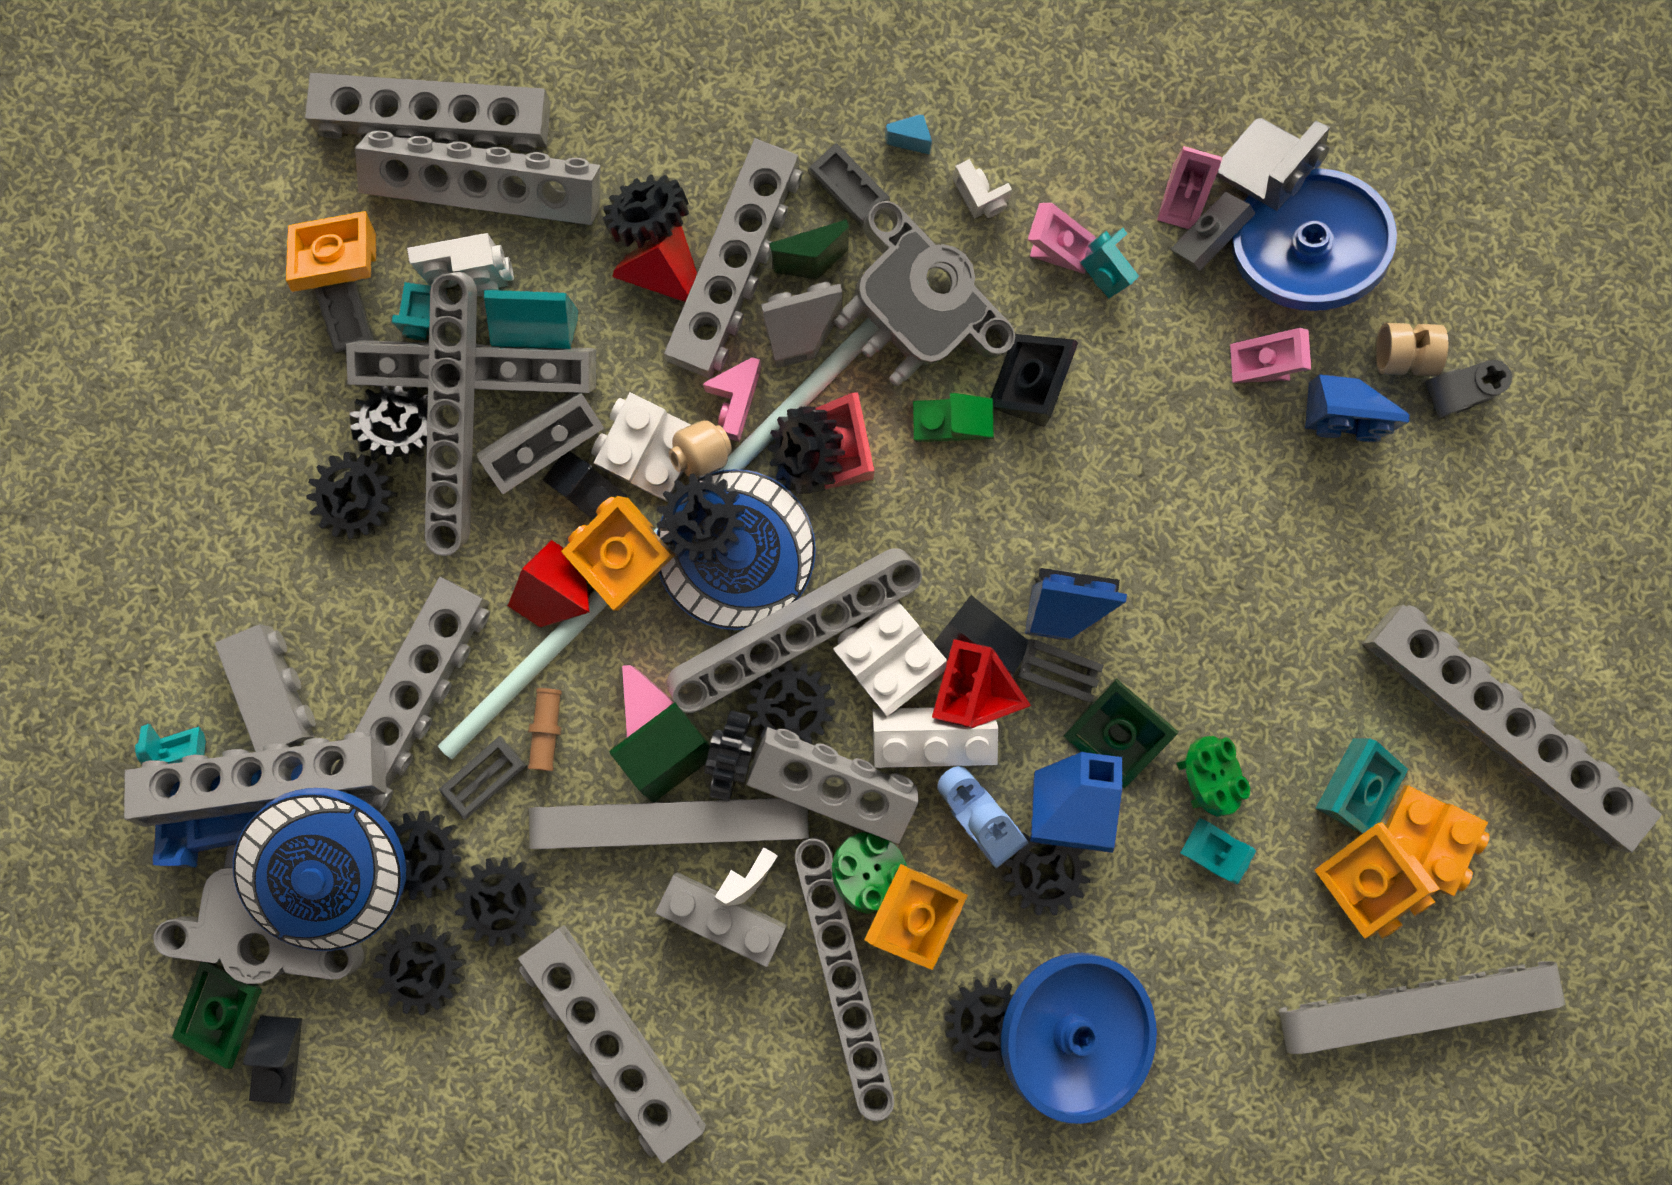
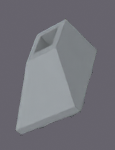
[761,282,842,368]

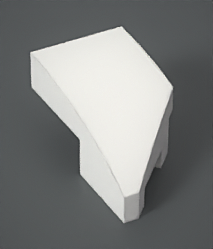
[714,848,777,906]

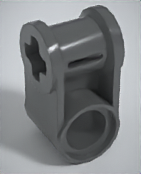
[1425,360,1512,419]

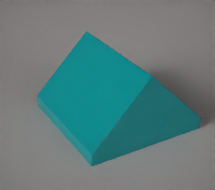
[484,290,578,349]
[1315,738,1409,834]

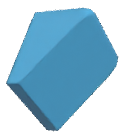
[885,114,932,154]

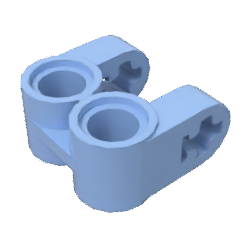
[937,766,1028,868]

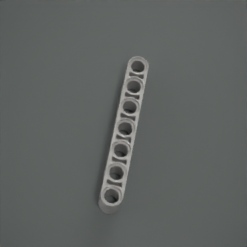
[425,272,477,556]
[667,548,922,713]
[529,798,809,849]
[795,837,894,1121]
[1279,961,1566,1054]

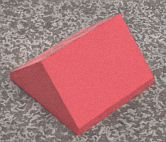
[816,393,874,489]

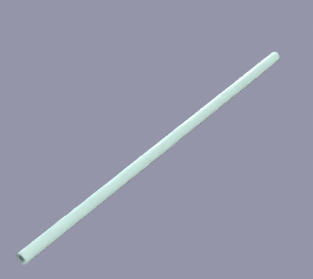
[438,280,929,759]

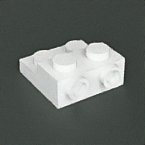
[407,233,514,296]
[591,392,691,502]
[833,600,947,717]

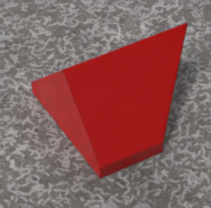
[612,226,697,302]
[507,540,590,628]
[932,639,1031,728]

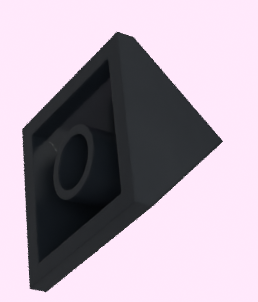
[990,334,1078,427]
[933,595,1029,676]

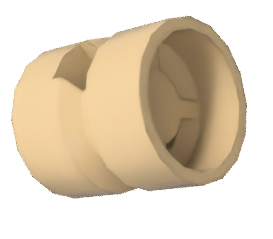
[1376,323,1448,376]

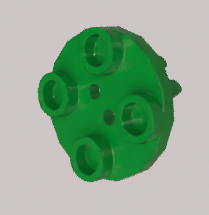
[1176,736,1250,817]
[832,832,908,914]

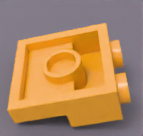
[286,211,376,292]
[561,496,675,611]
[1385,785,1489,896]
[1314,822,1440,939]
[864,864,968,970]

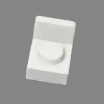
[952,159,1012,219]

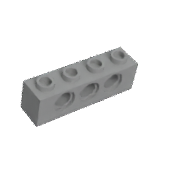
[747,727,918,844]

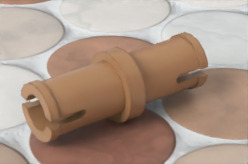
[528,688,562,771]

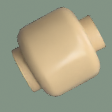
[669,420,732,479]

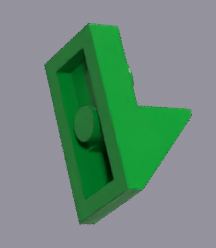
[913,393,994,442]

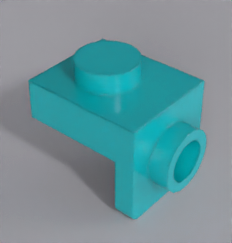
[1080,228,1139,299]
[391,282,447,341]
[135,724,206,765]
[1180,818,1256,885]

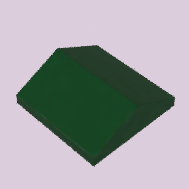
[769,219,849,279]
[1063,678,1179,789]
[609,702,710,803]
[172,961,262,1069]

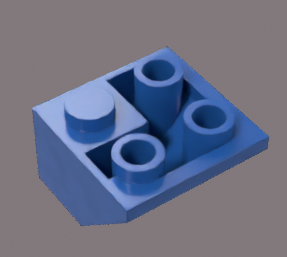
[1305,375,1410,442]
[1025,574,1127,640]
[1030,752,1122,853]

